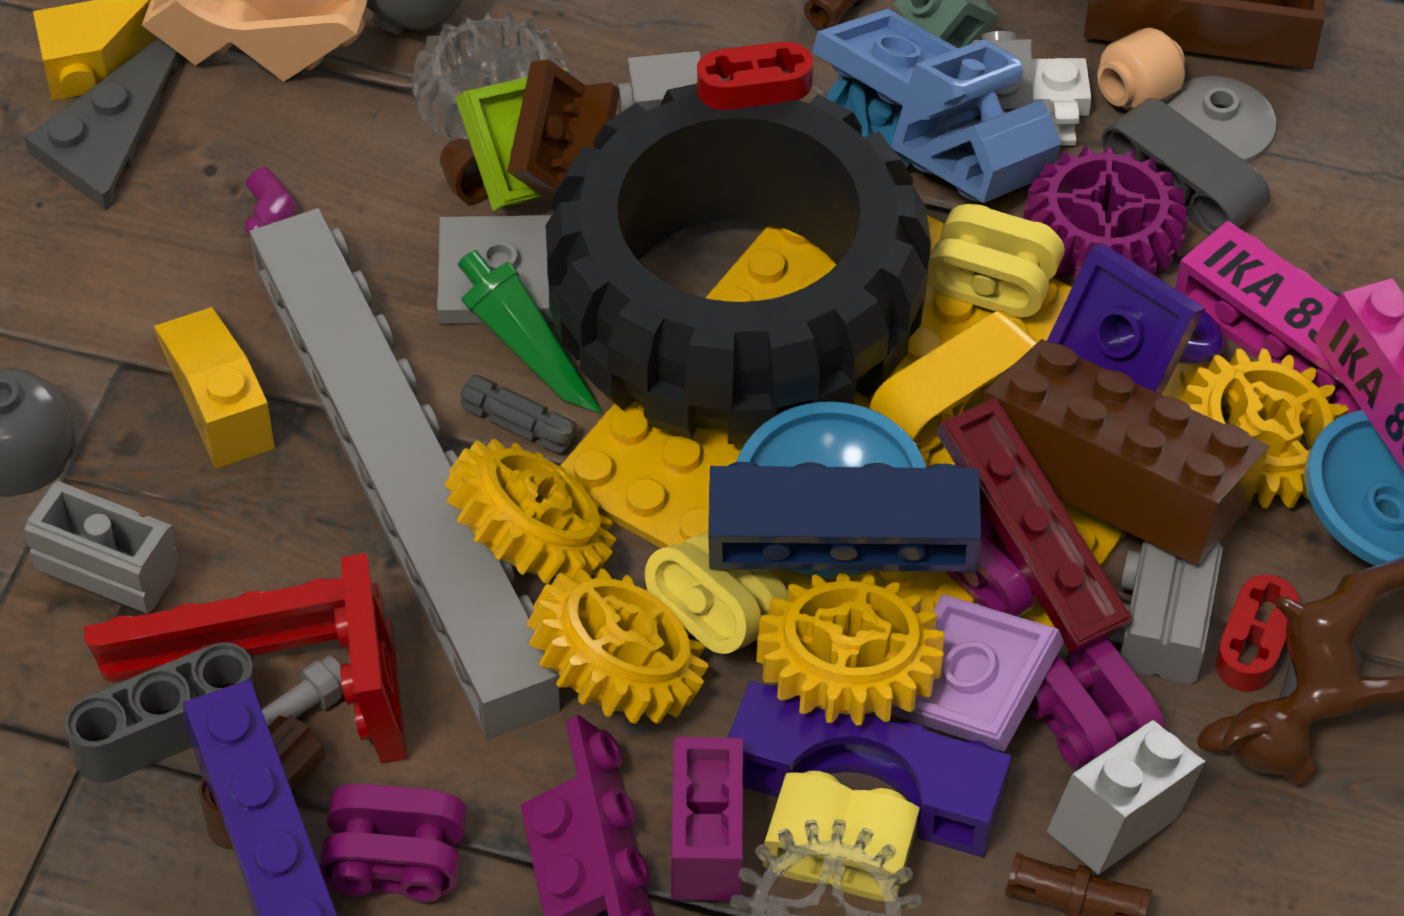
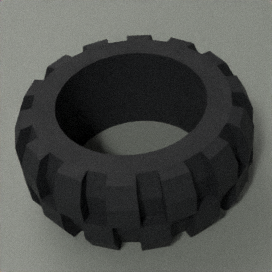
[545,83,931,444]

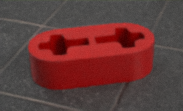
[697,42,813,110]
[1215,574,1299,692]

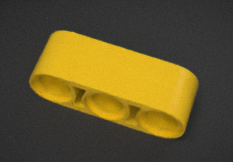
[870,310,1038,454]

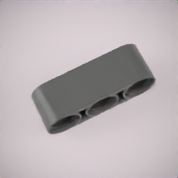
[1101,98,1271,235]
[64,642,259,783]

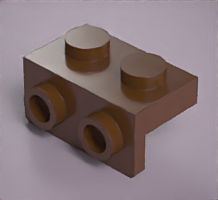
[507,59,619,202]

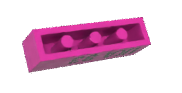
[1175,221,1362,414]
[1314,278,1404,471]

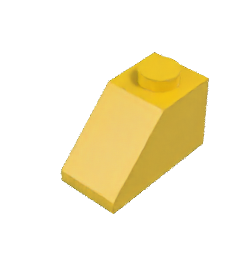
[33,0,157,101]

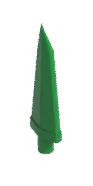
[458,250,603,414]

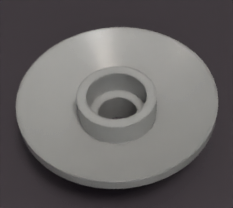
[1164,76,1276,163]

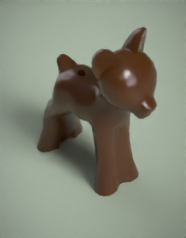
[1197,556,1404,786]

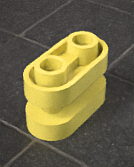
[927,204,1065,317]
[645,532,787,654]

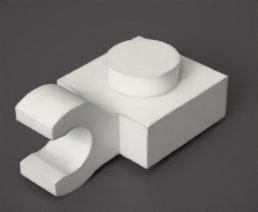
[1032,58,1091,146]

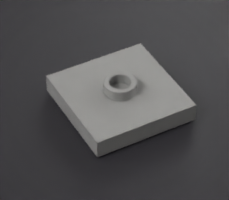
[437,215,554,324]

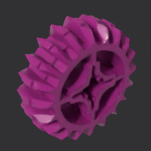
[1023,145,1188,280]

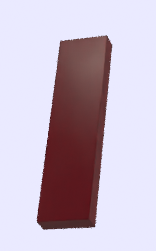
[936,397,1133,655]

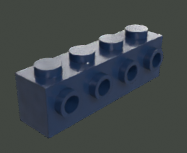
[708,462,981,572]

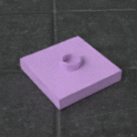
[891,594,1064,752]

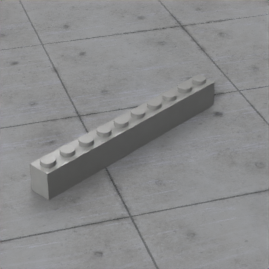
[249,208,560,740]

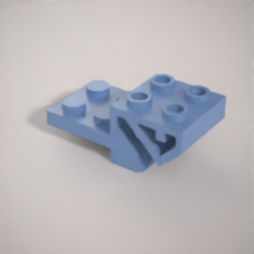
[812,9,1061,203]

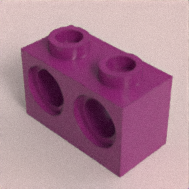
[671,737,743,901]

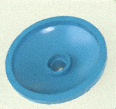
[736,402,926,578]
[1305,410,1404,566]

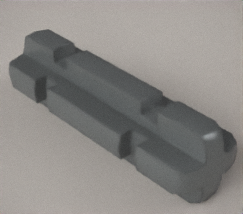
[460,375,577,454]

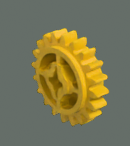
[1181,348,1349,509]
[444,439,616,584]
[527,568,708,724]
[756,573,945,726]

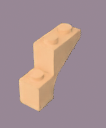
[142,0,368,82]

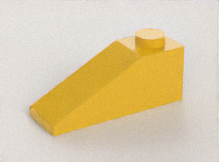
[154,307,275,469]

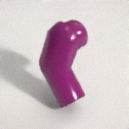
[245,167,297,236]

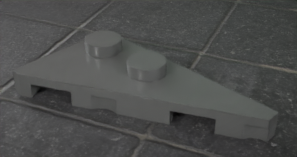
[25,38,182,210]

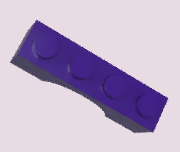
[183,679,337,916]
[728,681,1012,858]

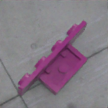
[520,715,656,916]

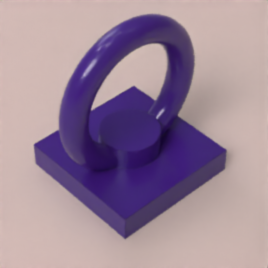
[1047,243,1225,395]

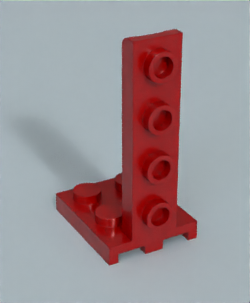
[84,553,407,764]

